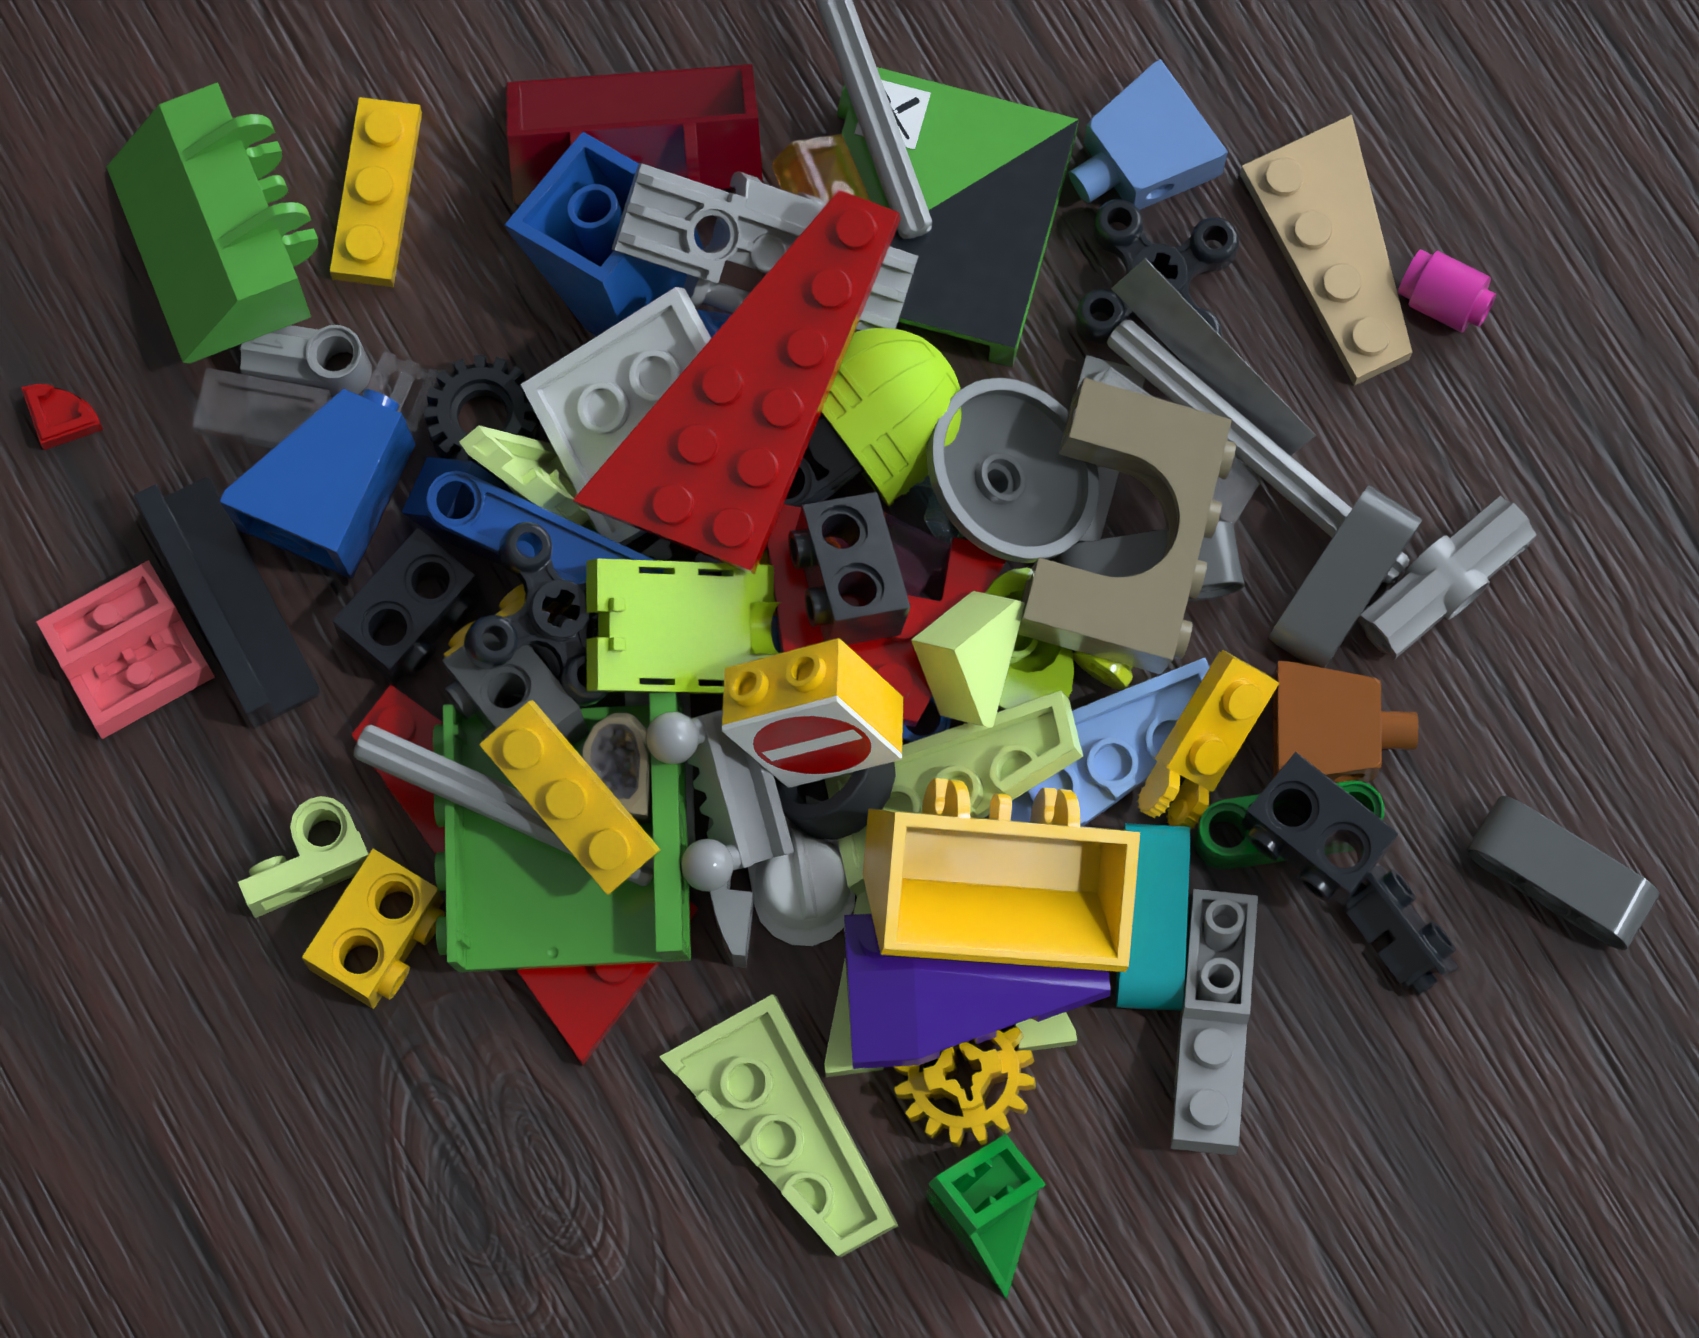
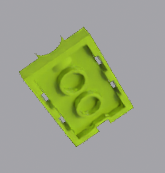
[586,558,782,695]

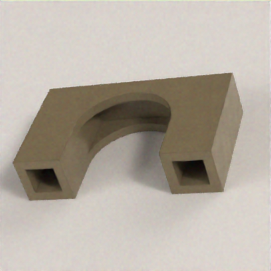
[1018,377,1236,674]

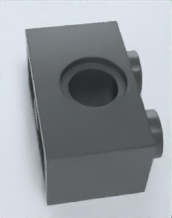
[442,633,589,746]

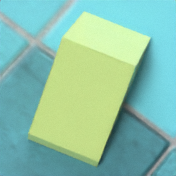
[911,591,1025,729]

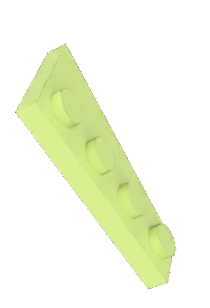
[825,691,1083,896]
[660,994,898,1257]

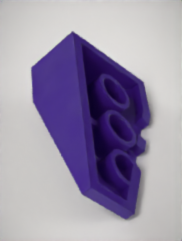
[844,914,1110,1069]

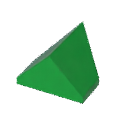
[926,1134,1046,1300]

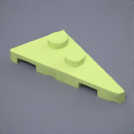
[459,426,599,534]

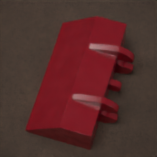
[507,64,763,204]

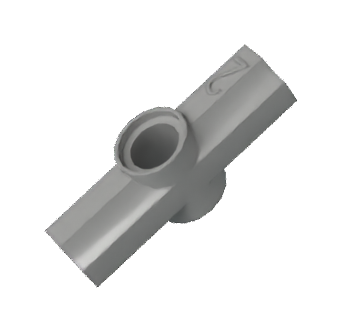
[1358,496,1537,660]

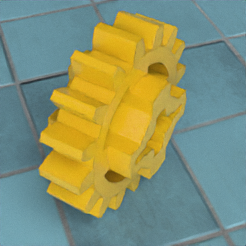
[894,1027,1036,1147]

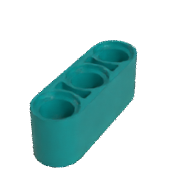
[1116,823,1190,1011]

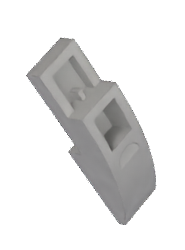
[1171,889,1258,1156]

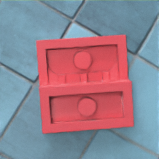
[36,560,215,739]

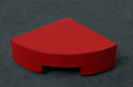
[21,384,104,450]

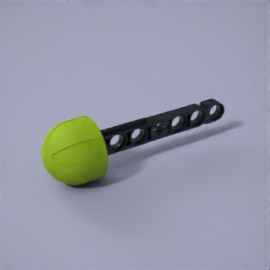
[513,328,962,699]

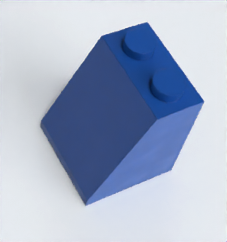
[505,132,704,336]
[219,389,416,579]

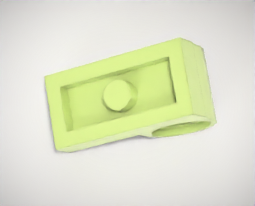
[238,796,369,918]

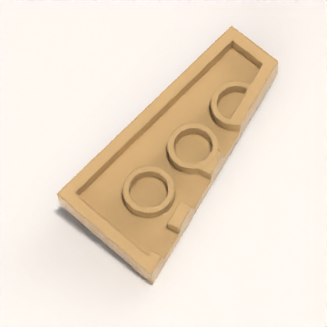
[1240,115,1412,386]

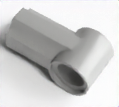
[240,325,372,397]

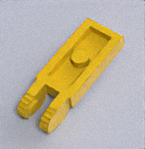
[1137,650,1279,829]

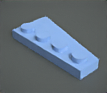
[1011,658,1210,826]

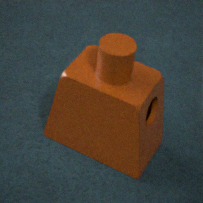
[1272,661,1419,783]

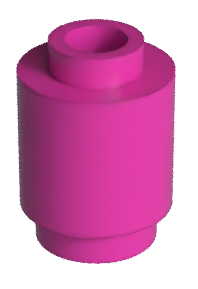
[1398,249,1496,333]

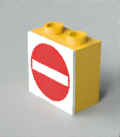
[722,638,903,788]

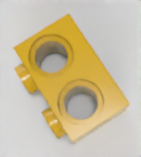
[302,849,445,1009]

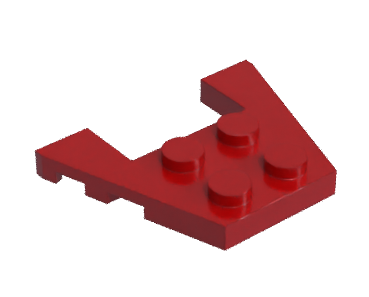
[766,504,1006,727]

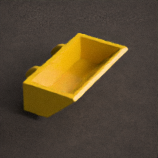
[863,778,1140,972]

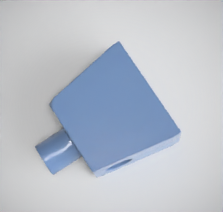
[1069,59,1228,210]

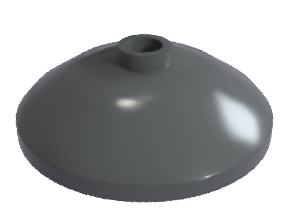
[926,378,1099,563]

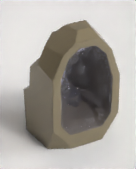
[583,713,653,825]

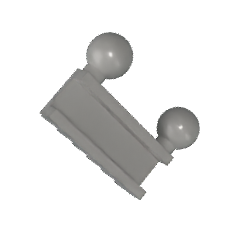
[646,709,794,891]

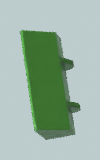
[107,82,318,363]

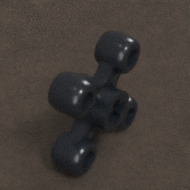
[1076,199,1239,344]
[464,522,643,706]

